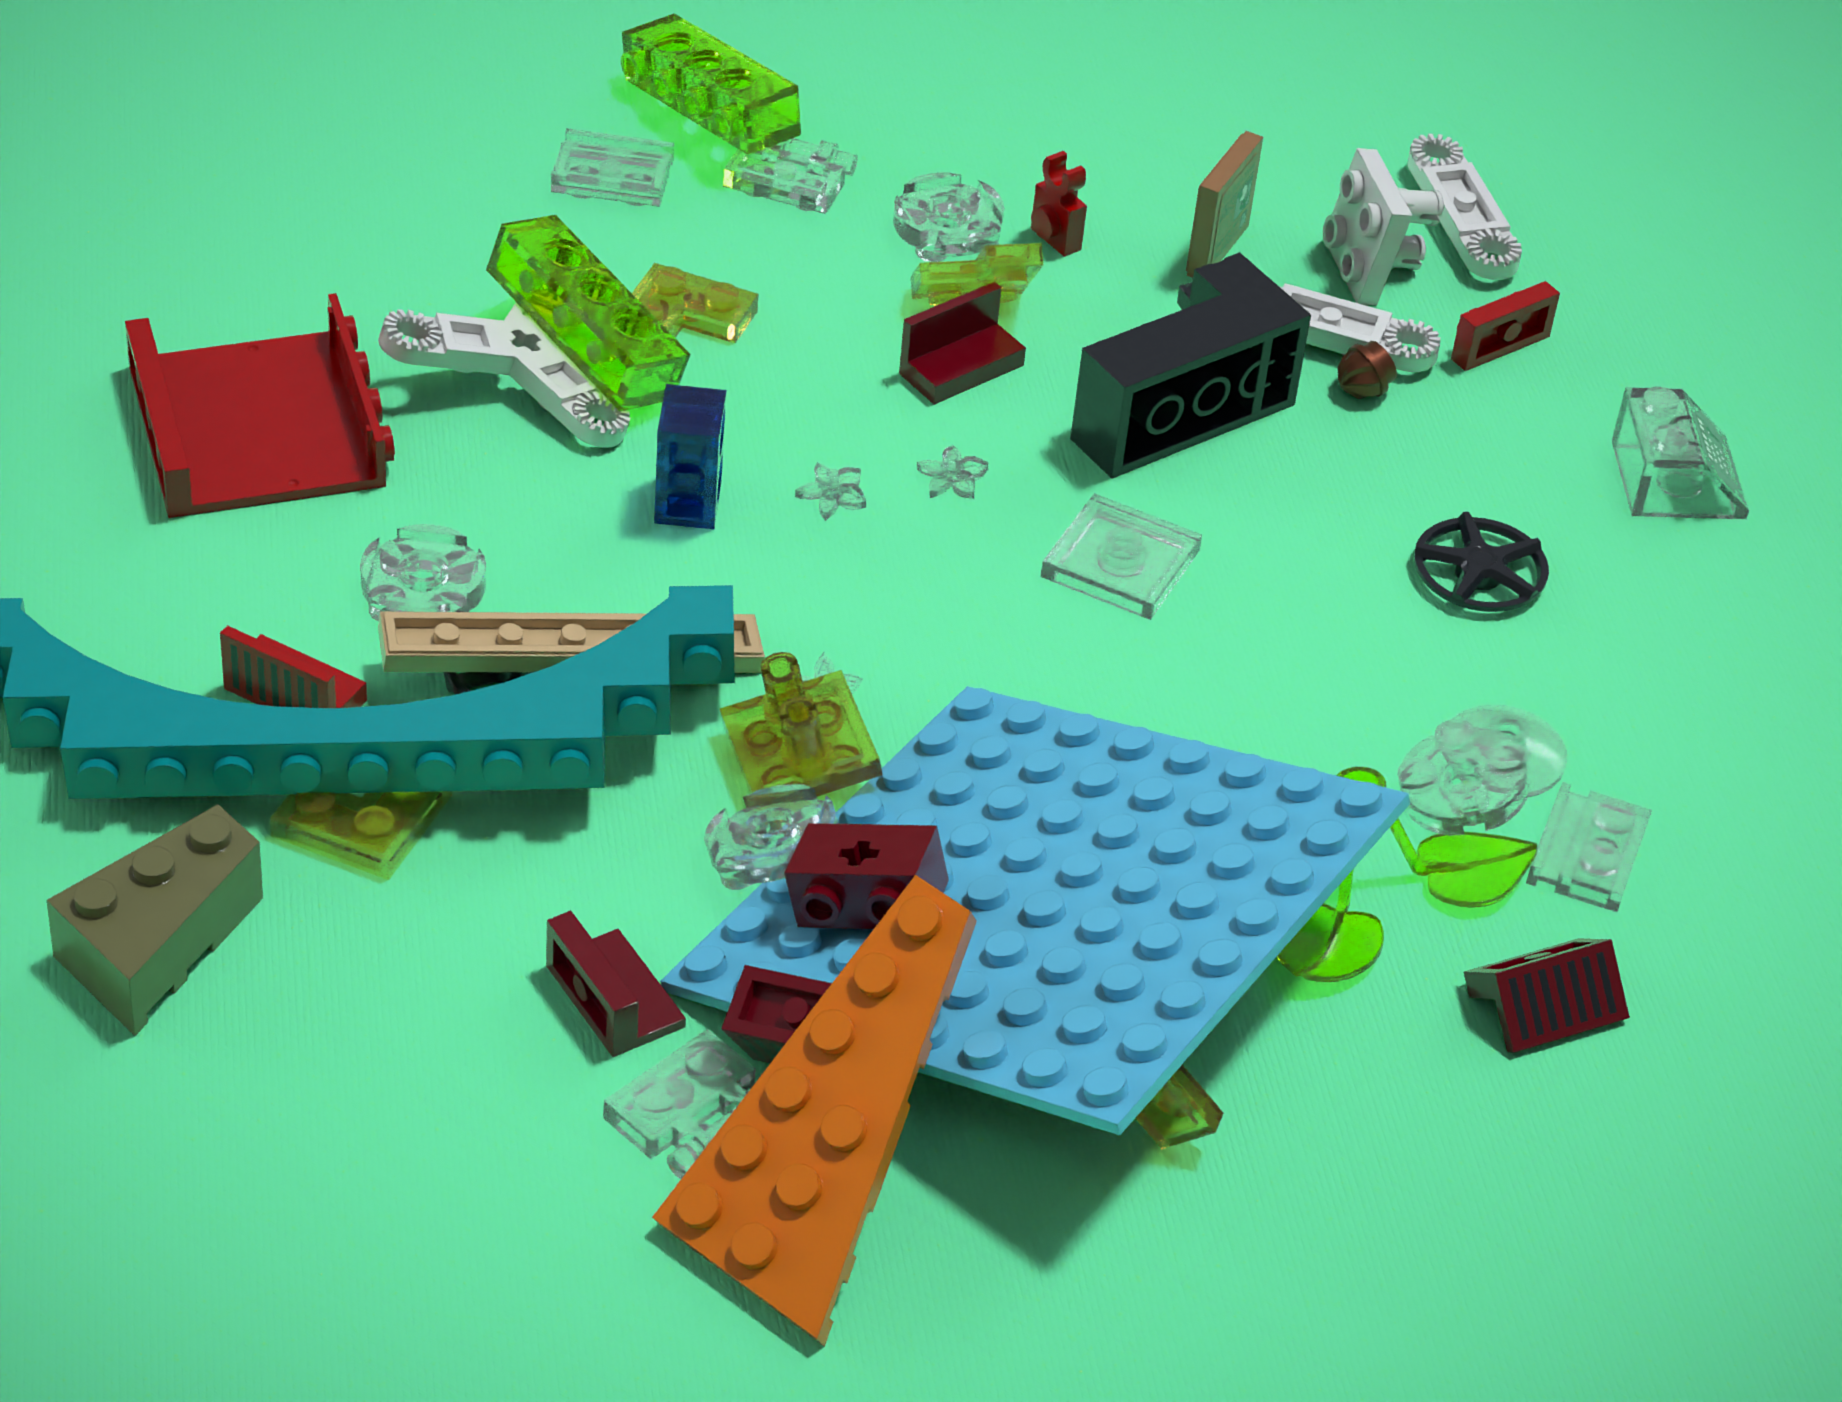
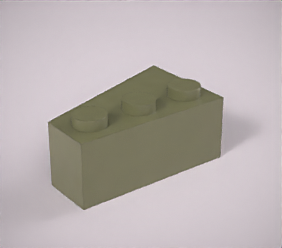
[46,804,263,1036]

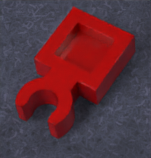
[1031,151,1087,257]

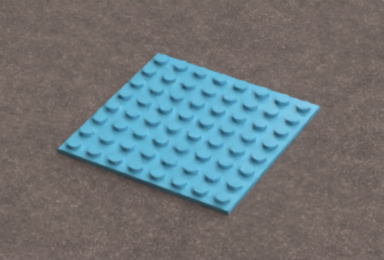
[660,686,1410,1135]

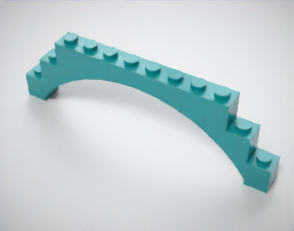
[0,585,735,799]

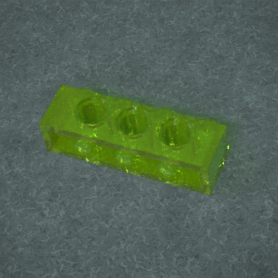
[621,13,801,155]
[486,214,691,412]

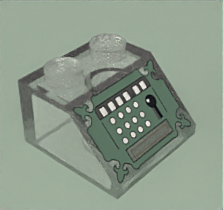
[1612,386,1749,519]

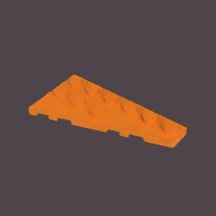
[652,875,977,1347]

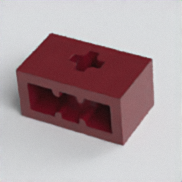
[784,823,949,929]

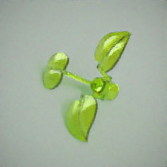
[1276,766,1537,982]

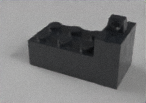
[1070,252,1311,479]

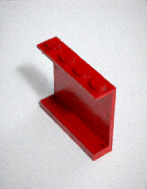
[125,293,395,518]

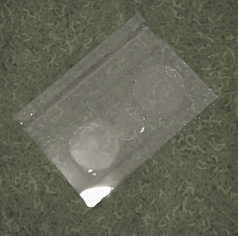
[551,128,674,207]
[1526,782,1652,913]

